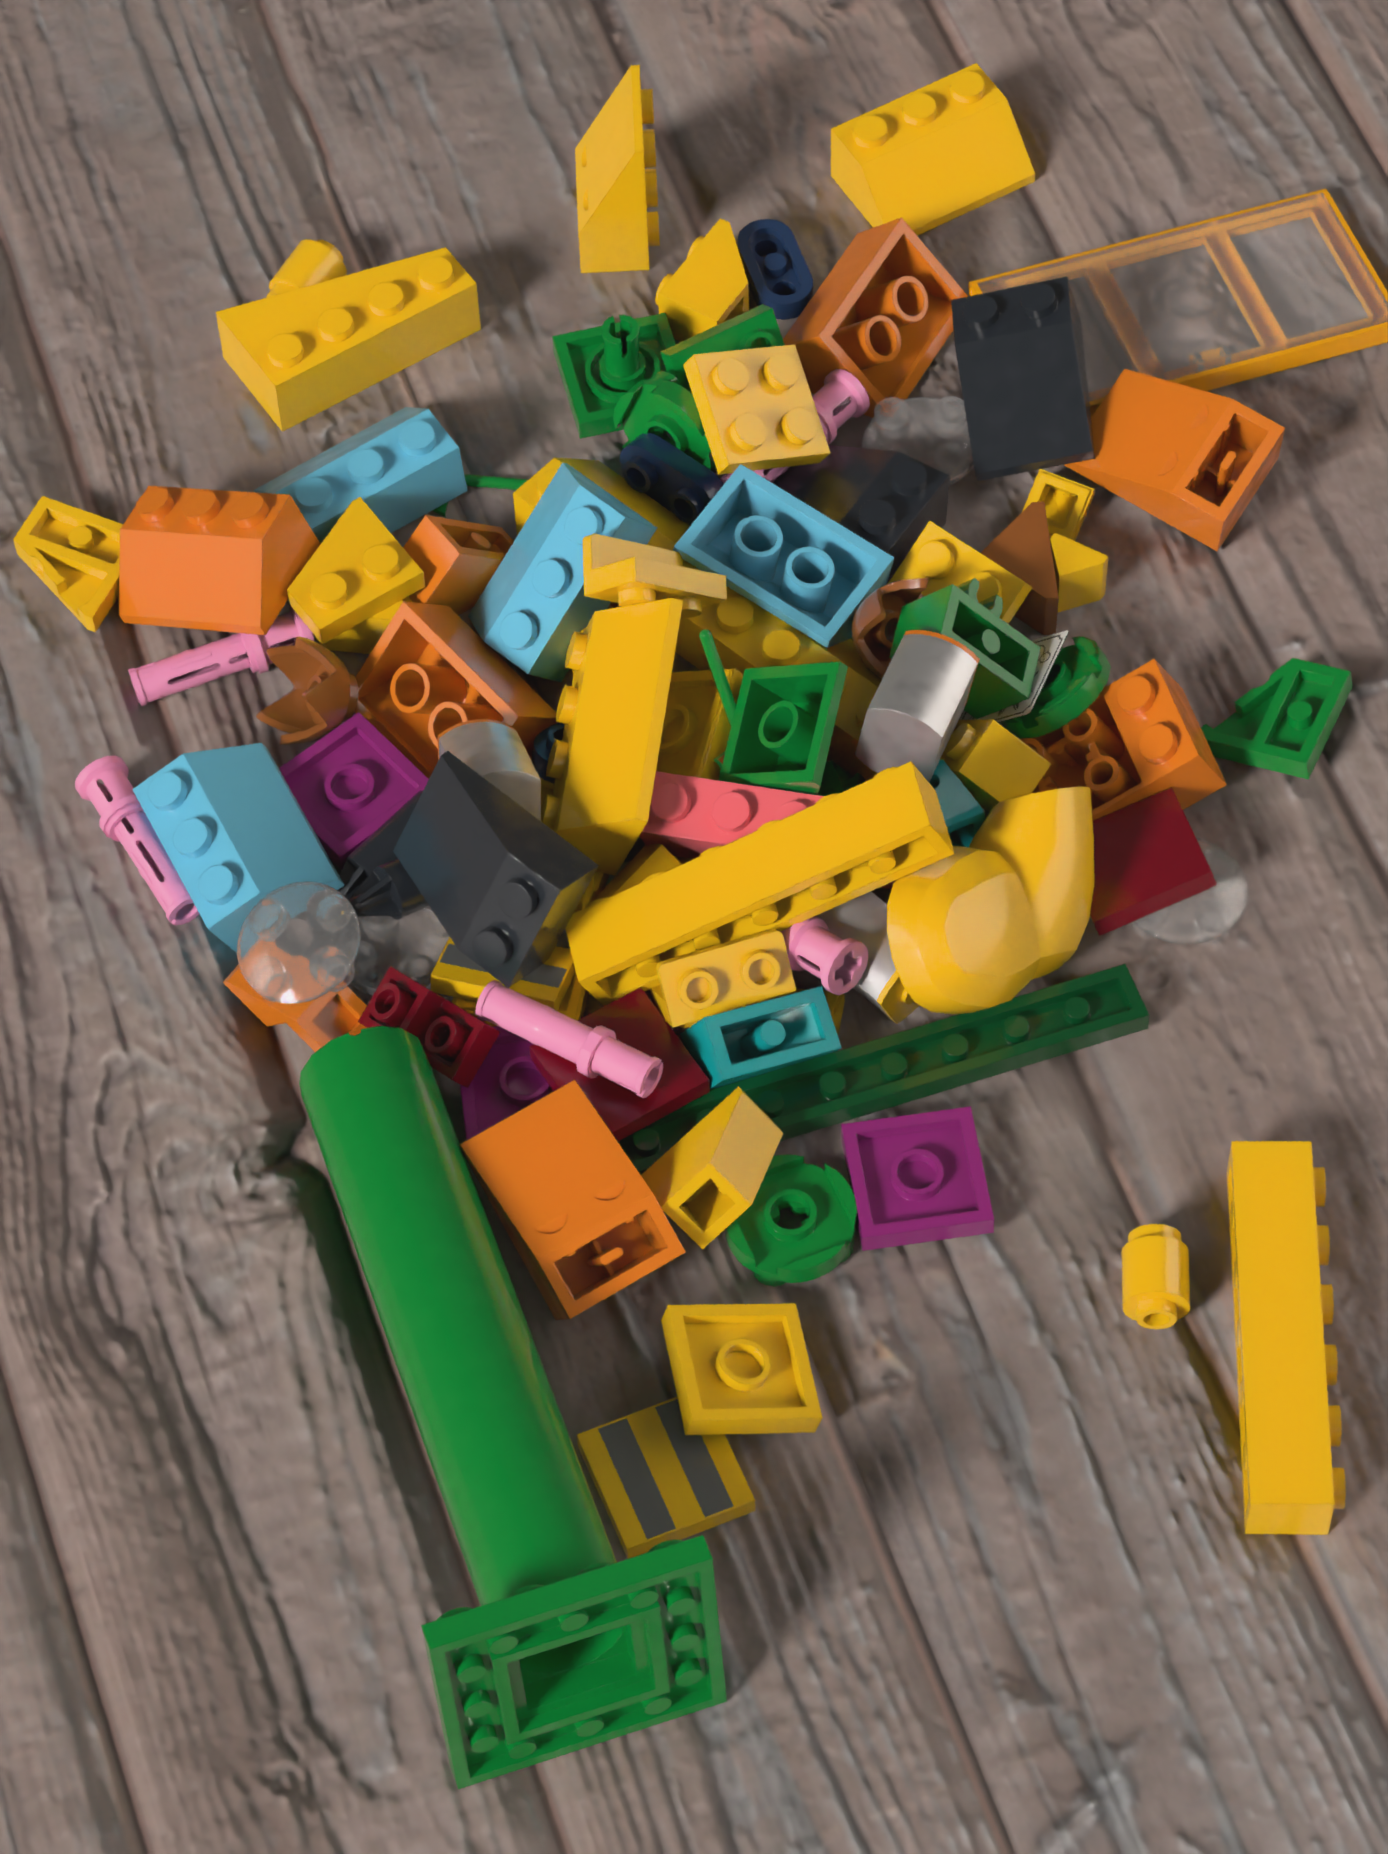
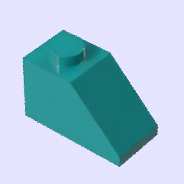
[680,986,842,1090]

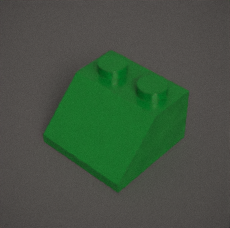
[718,662,848,795]

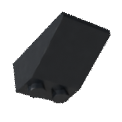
[951,276,1095,481]
[772,445,950,584]
[393,751,599,988]

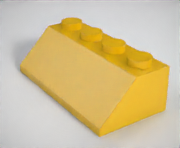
[541,598,683,876]

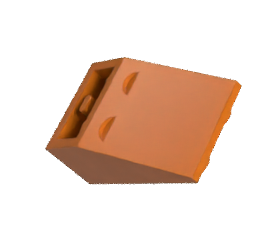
[1064,368,1285,552]
[1019,658,1227,821]
[459,1080,686,1320]

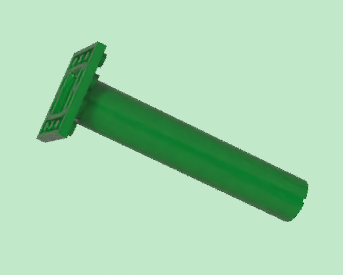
[299,1026,727,1789]

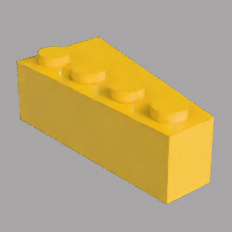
[216,247,481,432]

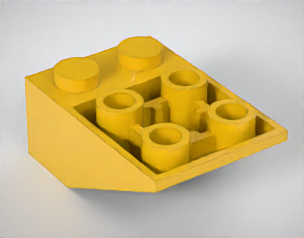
[575,65,660,273]

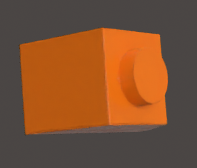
[403,515,514,615]

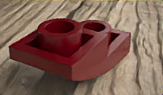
[358,966,500,1088]

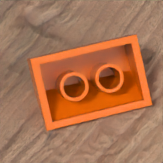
[783,217,968,423]
[119,486,320,635]
[355,601,558,779]

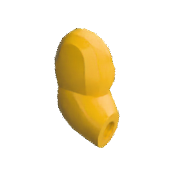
[887,786,1094,1014]

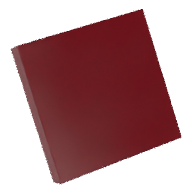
[1090,787,1217,936]
[529,987,710,1142]

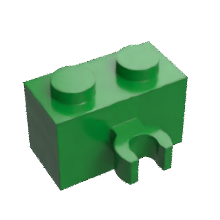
[889,578,1041,719]

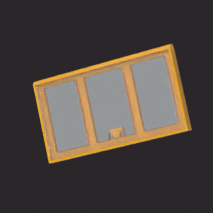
[968,188,1388,418]

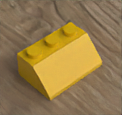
[831,63,1035,236]

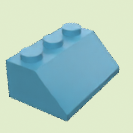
[254,407,468,544]
[468,462,657,682]
[673,464,894,648]
[132,743,344,957]

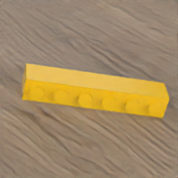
[565,761,955,1006]
[1226,1141,1346,1535]

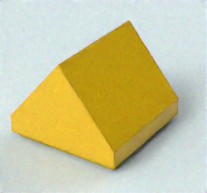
[1050,533,1108,613]

